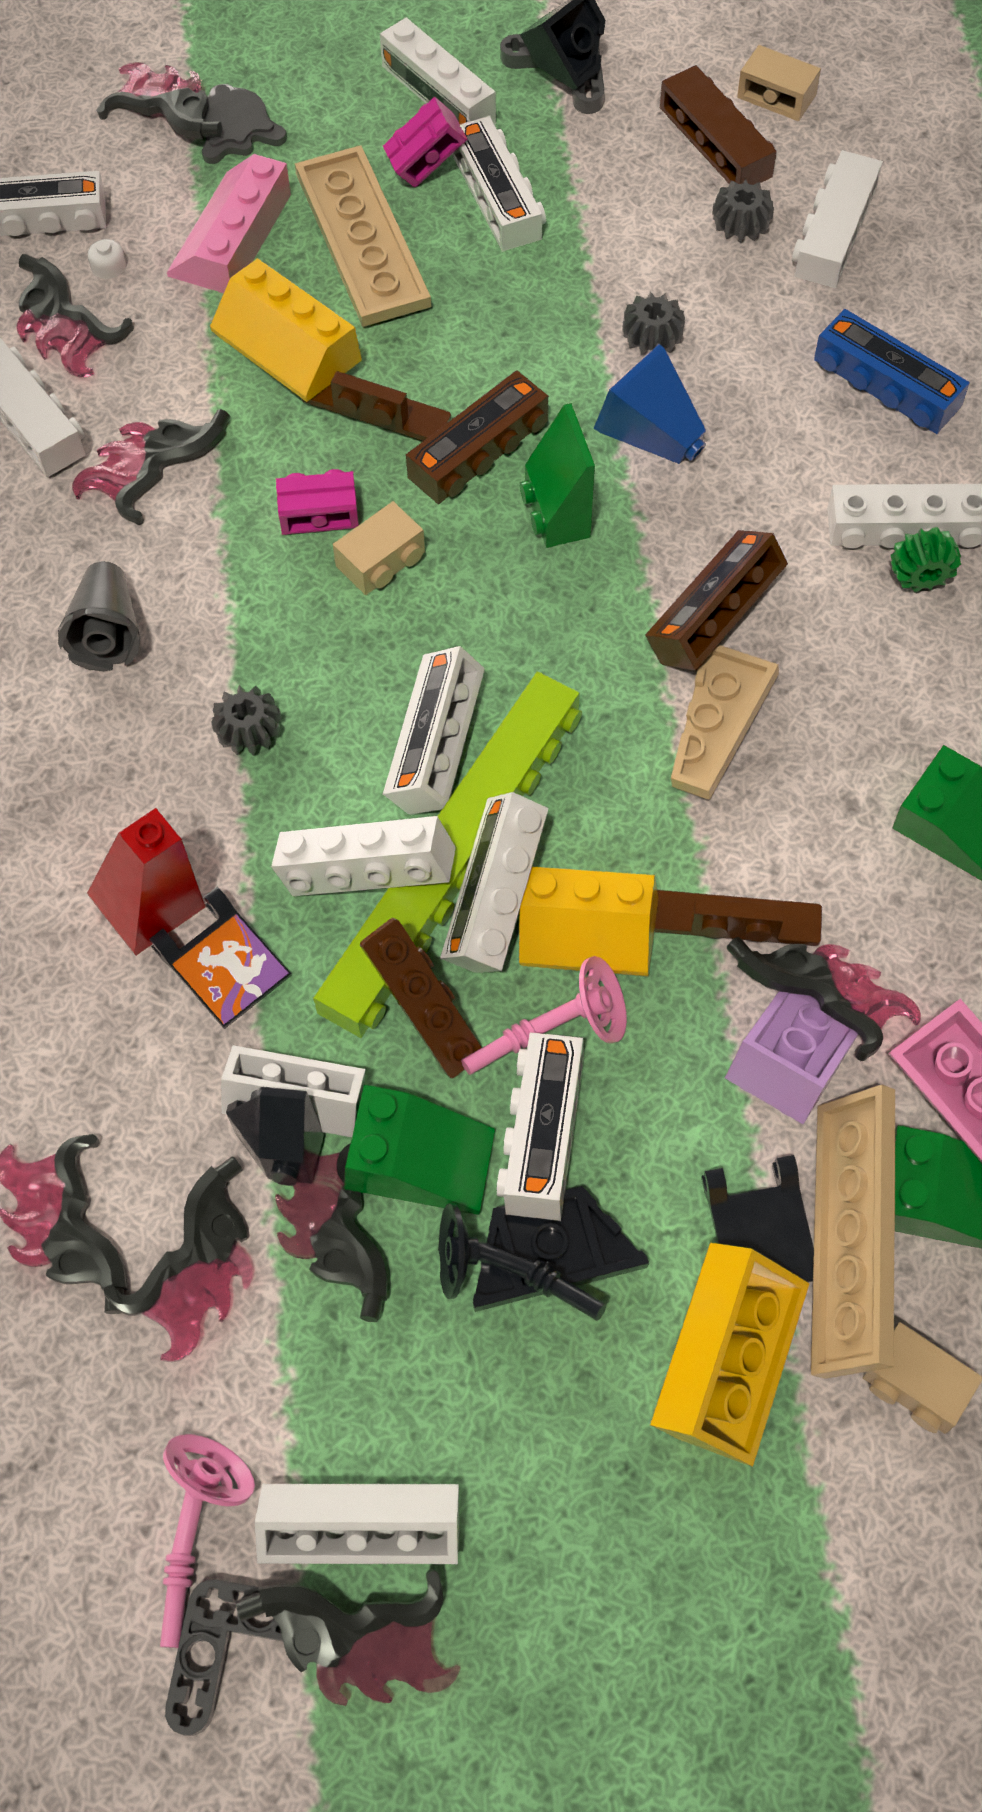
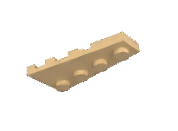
[671,645,779,800]

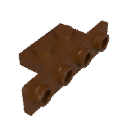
[302,371,451,441]
[654,890,822,946]
[360,918,482,1079]

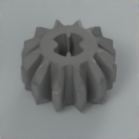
[712,179,774,243]
[622,291,685,355]
[211,685,282,756]

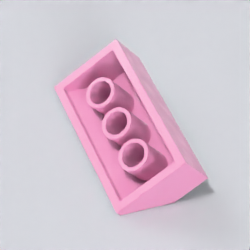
[167,154,291,293]
[889,999,982,1163]

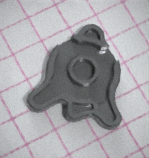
[202,84,287,164]

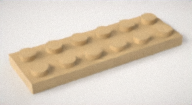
[295,145,431,327]
[811,1085,895,1379]

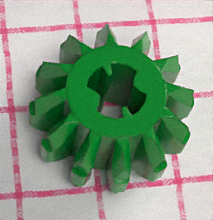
[891,527,961,592]

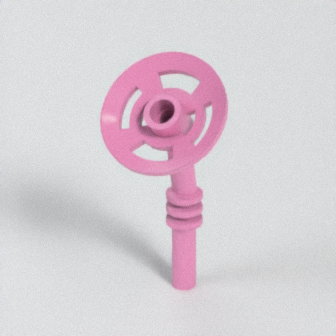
[461,956,627,1075]
[160,1434,255,1648]

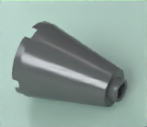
[58,561,140,672]

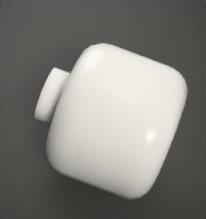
[88,239,126,279]

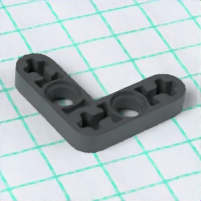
[500,34,604,114]
[165,1580,283,1736]

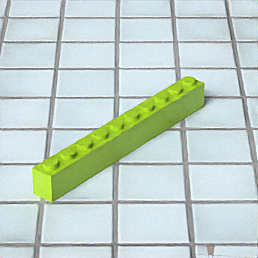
[313,671,582,1038]

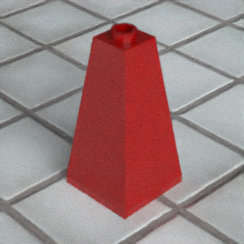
[87,808,206,956]

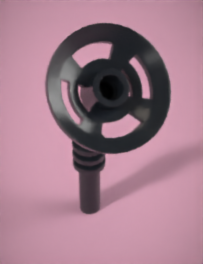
[438,1203,606,1321]

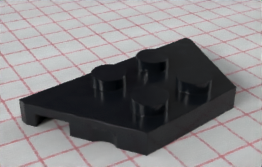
[473,1186,649,1312]

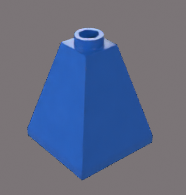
[593,344,706,464]

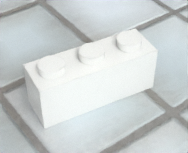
[221,1045,365,1137]

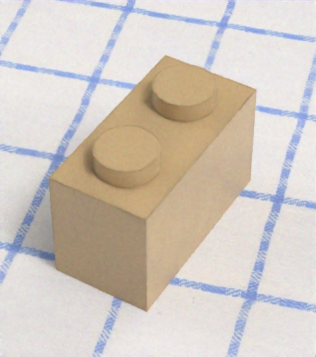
[737,45,821,121]
[333,501,425,595]
[863,1322,982,1434]

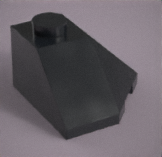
[520,0,606,90]
[226,1087,324,1186]

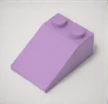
[725,991,869,1124]

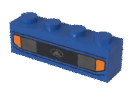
[814,309,970,434]

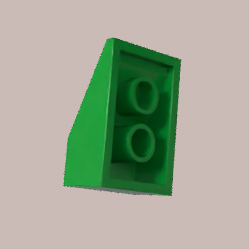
[520,403,595,548]
[892,745,982,881]
[344,1085,495,1215]
[895,1125,982,1249]

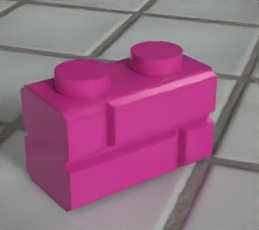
[383,97,468,187]
[276,469,359,535]

